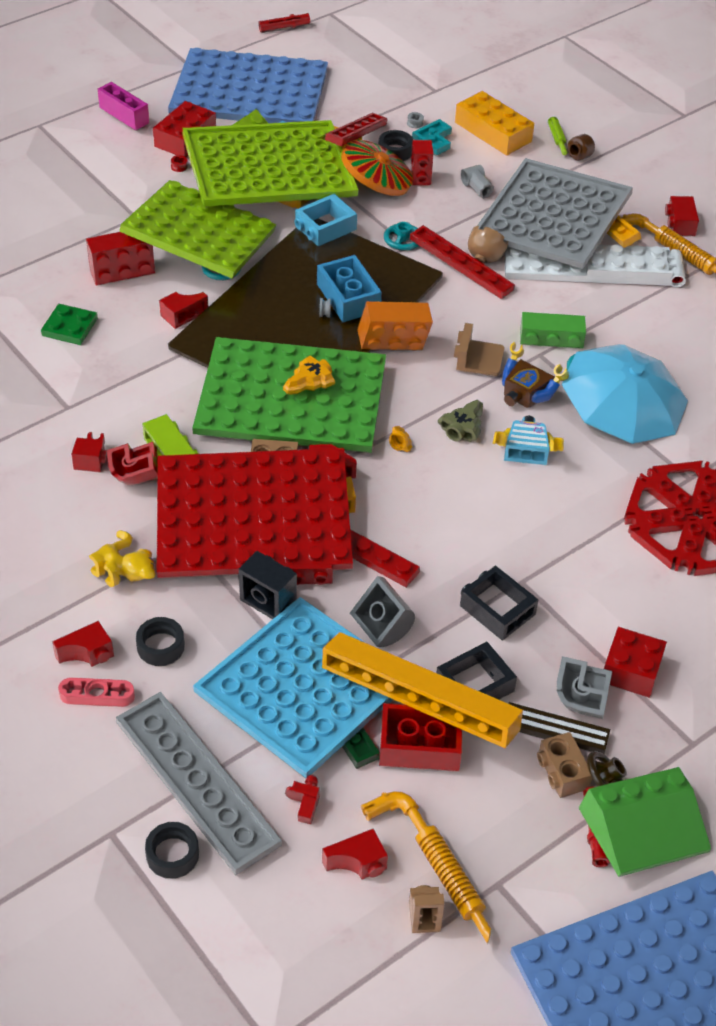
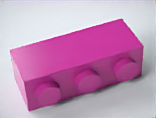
[97,82,149,130]

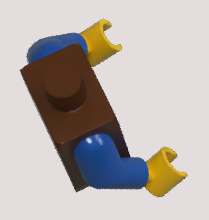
[502,342,569,408]

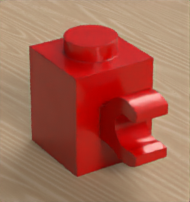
[71,432,108,472]

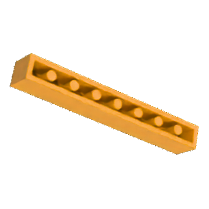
[322,632,523,749]

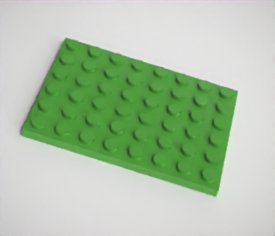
[192,337,386,453]

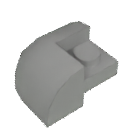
[557,656,612,719]

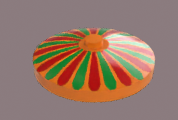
[341,140,413,196]

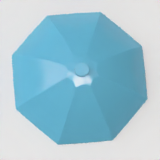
[562,344,688,444]

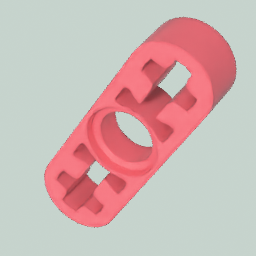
[58,678,135,707]

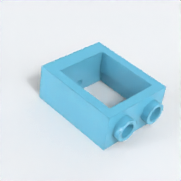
[294,194,357,246]

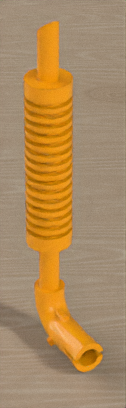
[621,213,716,275]
[361,791,491,944]

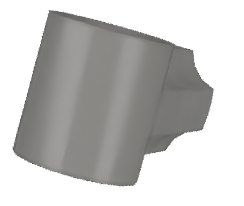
[461,165,494,199]

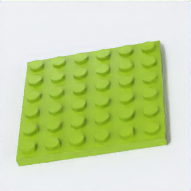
[119,180,276,279]

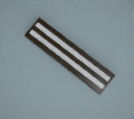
[508,702,611,754]

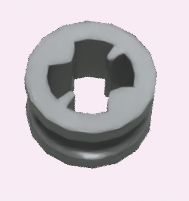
[407,112,424,128]
[319,298,331,317]

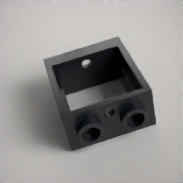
[460,565,539,641]
[436,641,517,700]

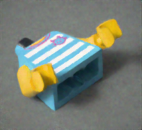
[492,415,564,465]

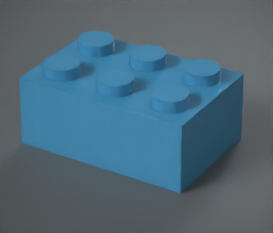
[317,255,382,322]

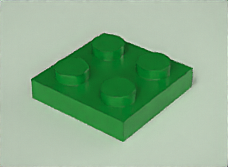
[41,303,98,345]

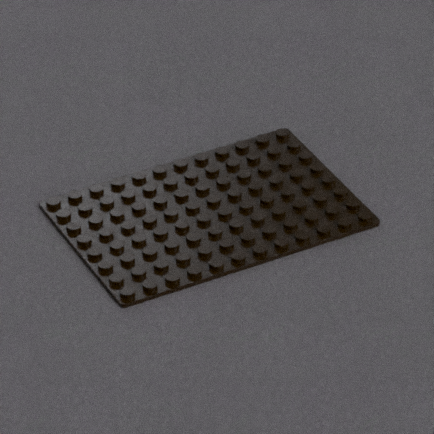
[168,218,443,368]

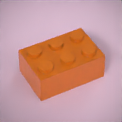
[357,301,433,350]

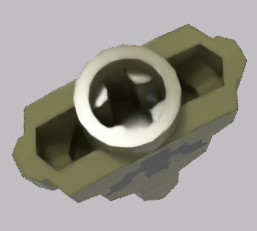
[438,399,483,442]

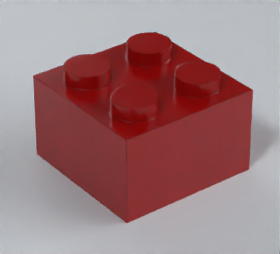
[604,626,667,698]

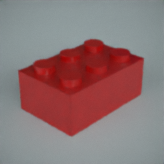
[153,101,216,157]
[86,232,155,286]
[379,703,462,771]

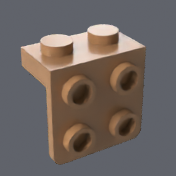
[454,323,505,376]

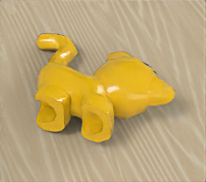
[89,530,156,587]

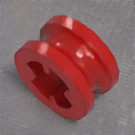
[171,155,188,172]

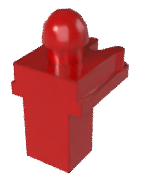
[285,775,320,824]

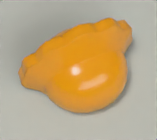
[389,426,412,452]

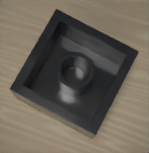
[239,551,297,619]

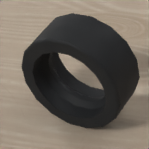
[378,130,413,161]
[136,617,185,666]
[145,822,199,879]

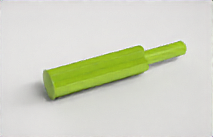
[548,117,568,155]

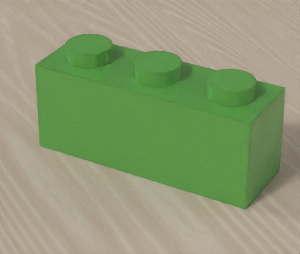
[520,312,586,348]

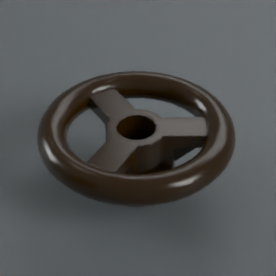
[587,751,627,786]

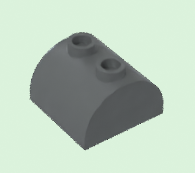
[350,576,415,647]

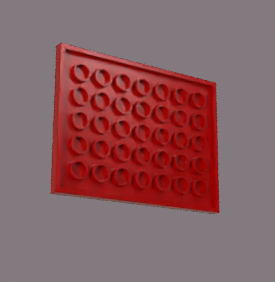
[157,448,353,578]

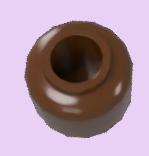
[567,134,595,161]

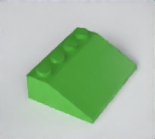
[579,767,711,877]

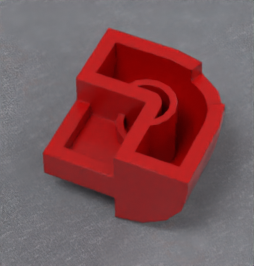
[107,442,158,485]

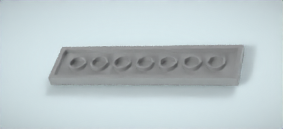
[116,692,282,875]

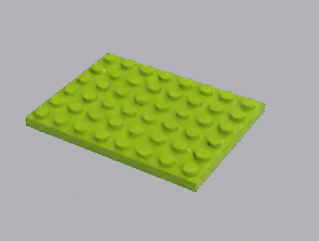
[182,120,359,207]

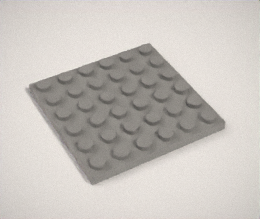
[477,158,633,269]

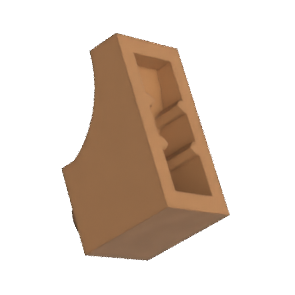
[409,885,444,933]

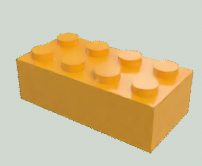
[455,91,535,156]

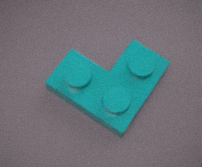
[412,119,452,155]

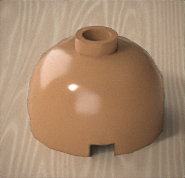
[468,226,508,264]

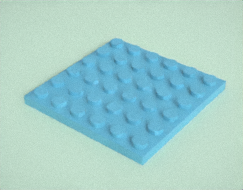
[193,597,393,778]

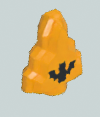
[283,356,335,395]

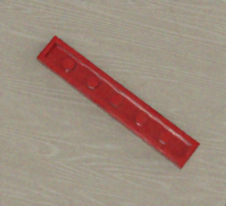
[325,112,388,146]
[410,225,515,299]

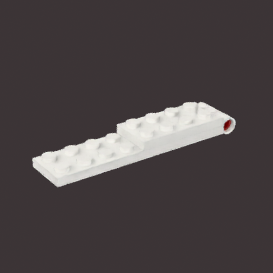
[505,244,686,288]

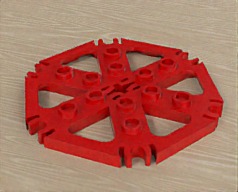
[624,461,716,576]

